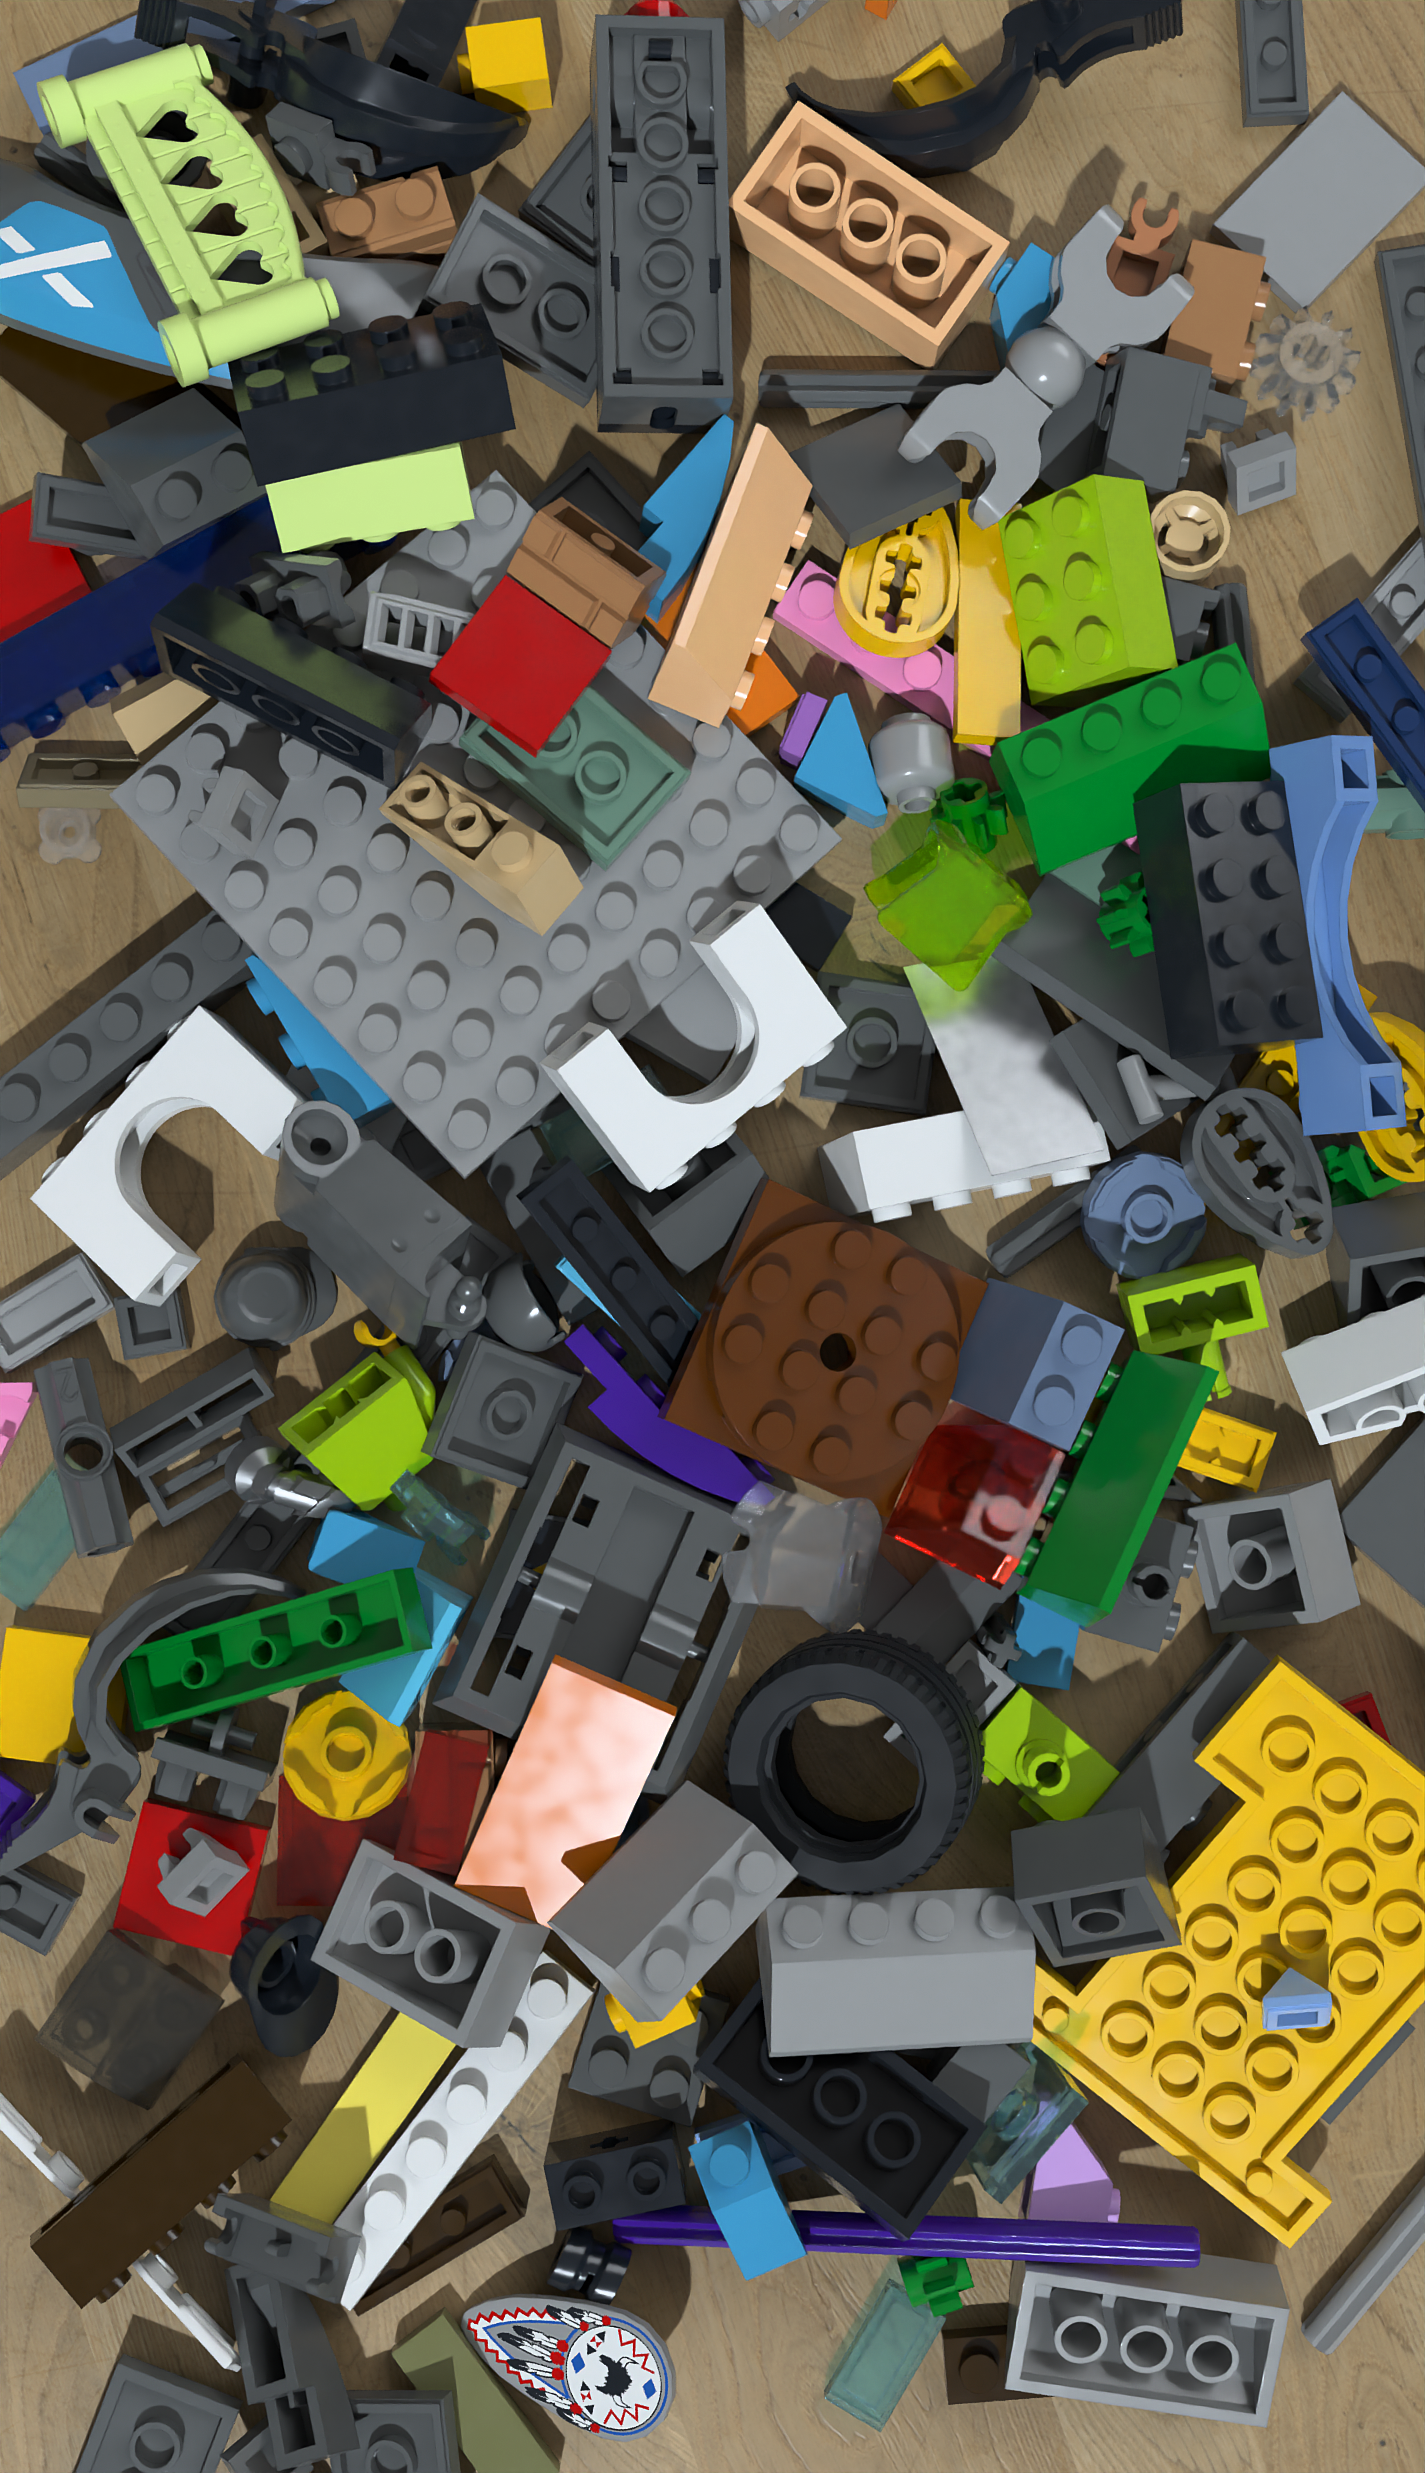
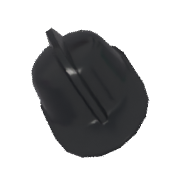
[229,1914,338,2057]

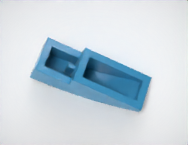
[638,414,734,624]

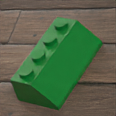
[989,643,1271,877]
[1014,1350,1219,1628]

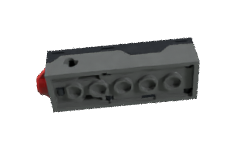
[589,0,733,434]

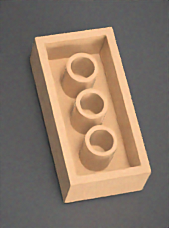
[729,101,1010,370]

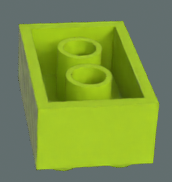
[998,474,1178,708]

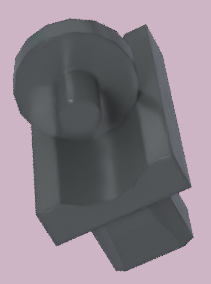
[234,550,356,629]
[151,1706,278,1820]

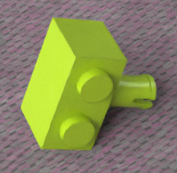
[1116,1253,1269,1402]
[978,1683,1120,1823]

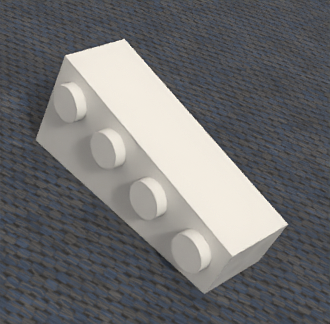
[817,1089,1111,1223]
[1281,1294,1425,1445]

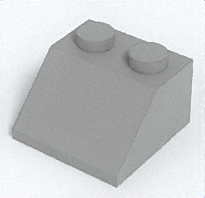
[1183,1478,1361,1634]

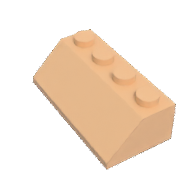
[647,423,814,728]

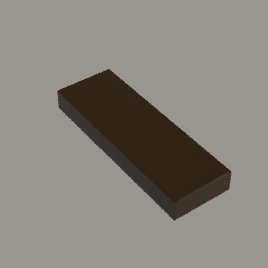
[353,2154,527,2317]

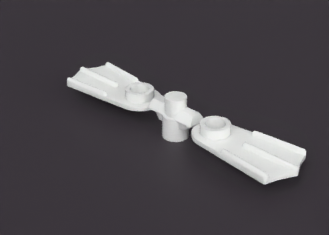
[0,2092,241,2372]

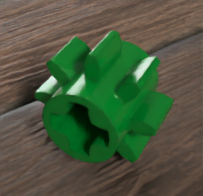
[930,778,1009,858]
[1096,872,1155,957]
[897,2256,975,2318]

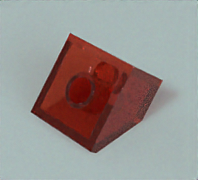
[883,1425,1066,1590]

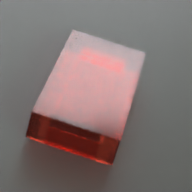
[393,1728,491,1876]

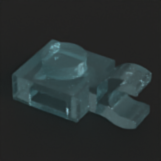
[390,1469,491,1566]

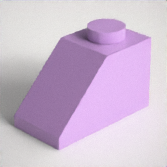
[1018,2088,1121,2223]

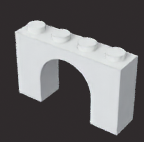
[539,900,847,1193]
[30,1005,311,1307]

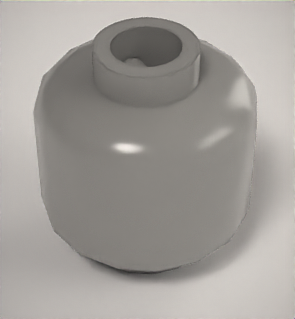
[868,713,955,814]

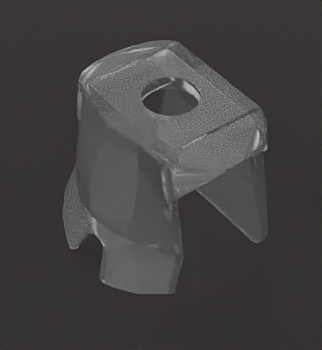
[721,1480,883,1634]

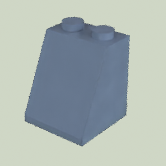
[950,1277,1125,1451]

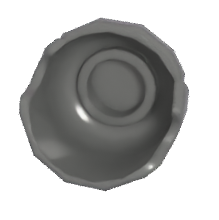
[482,1252,566,1352]

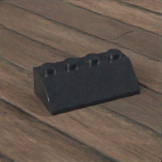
[150,582,432,791]

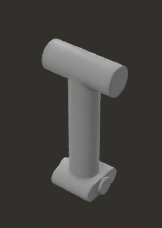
[1117,1055,1238,1124]

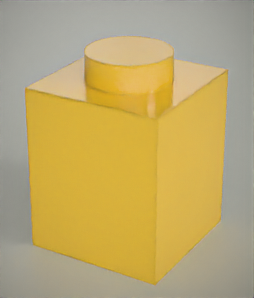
[457,17,553,113]

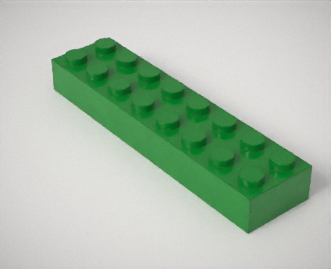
[120,1567,433,1732]

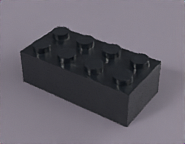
[227,301,516,487]
[1133,781,1323,1060]
[693,1978,988,2242]

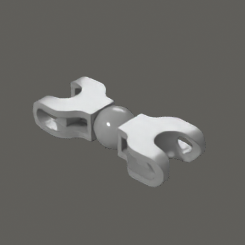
[897,204,1195,530]

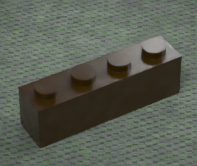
[30,2053,292,2309]

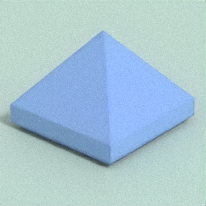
[1261,1967,1332,2031]

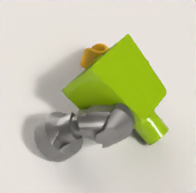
[224,1320,436,1518]

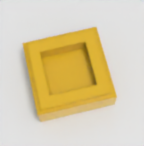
[892,43,976,109]

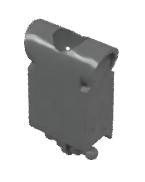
[274,1100,487,1350]

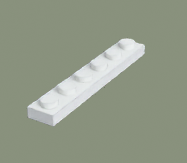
[333,1949,596,2311]

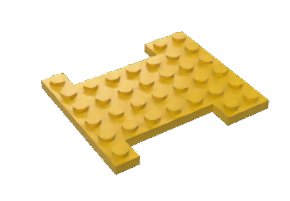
[1031,1654,1425,2249]

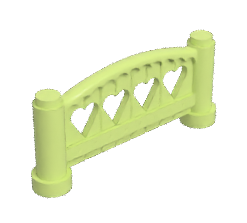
[37,43,340,387]

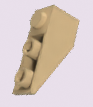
[379,761,584,936]

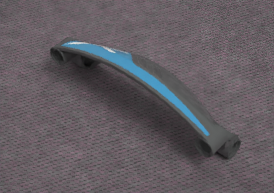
[0,158,439,389]

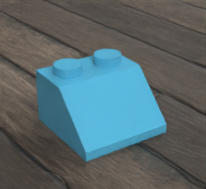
[339,1567,474,1727]

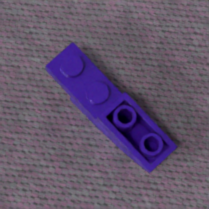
[564,1324,775,1508]

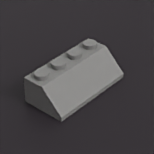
[755,1886,1036,2057]
[1004,2254,1290,2428]

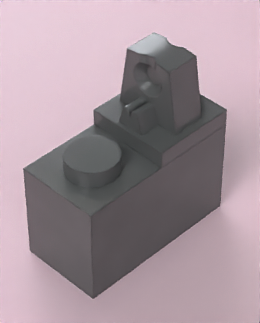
[1084,346,1248,503]

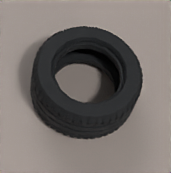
[723,1629,985,1895]

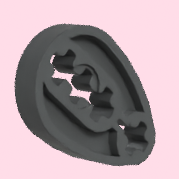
[1180,1088,1334,1259]

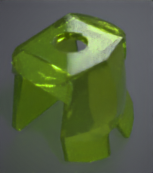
[863,820,1033,992]

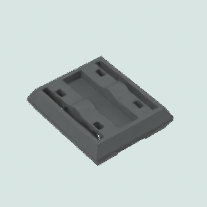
[432,1423,792,1804]

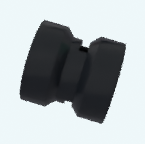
[545,2226,632,2305]

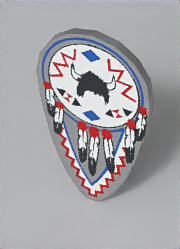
[461,2294,676,2442]

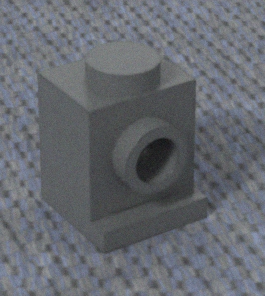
[1161,575,1221,667]

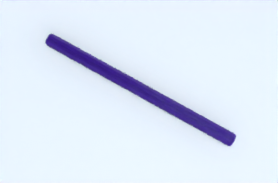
[612,2205,1201,2268]

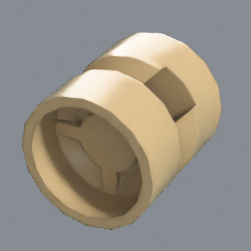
[1150,490,1231,586]

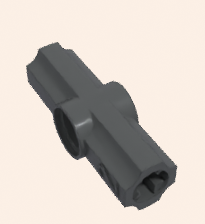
[33,1357,134,1559]

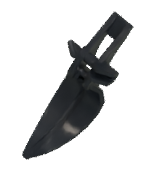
[134,0,529,182]
[785,0,1183,179]

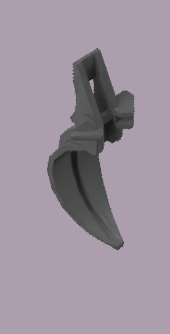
[0,1567,307,1877]

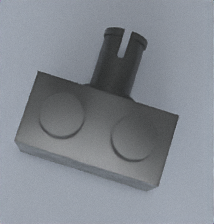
[1079,1516,1198,1653]

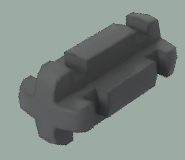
[975,1611,1023,1668]

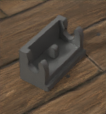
[204,2193,362,2304]

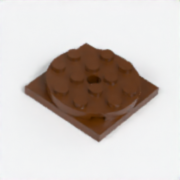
[657,1178,989,1518]

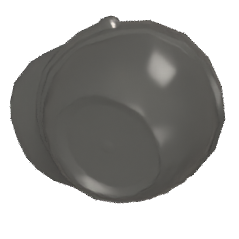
[214,1247,337,1351]

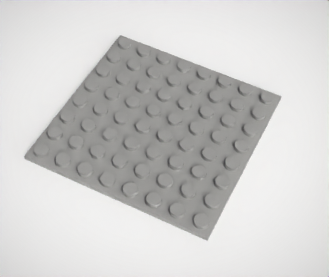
[109,470,842,1179]

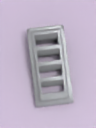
[362,591,475,677]

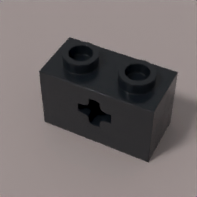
[543,2119,687,2231]

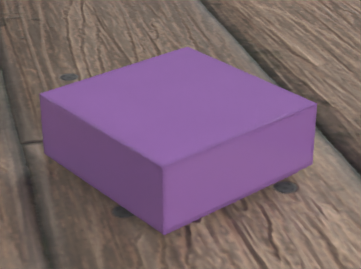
[778,691,827,771]

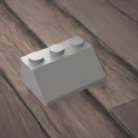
[547,1780,798,2022]

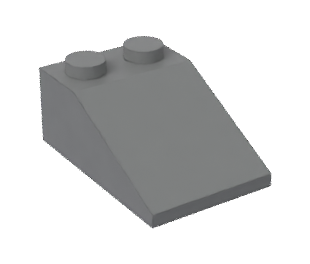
[310,1839,551,2048]

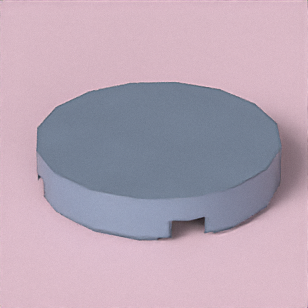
[1080,1151,1207,1279]

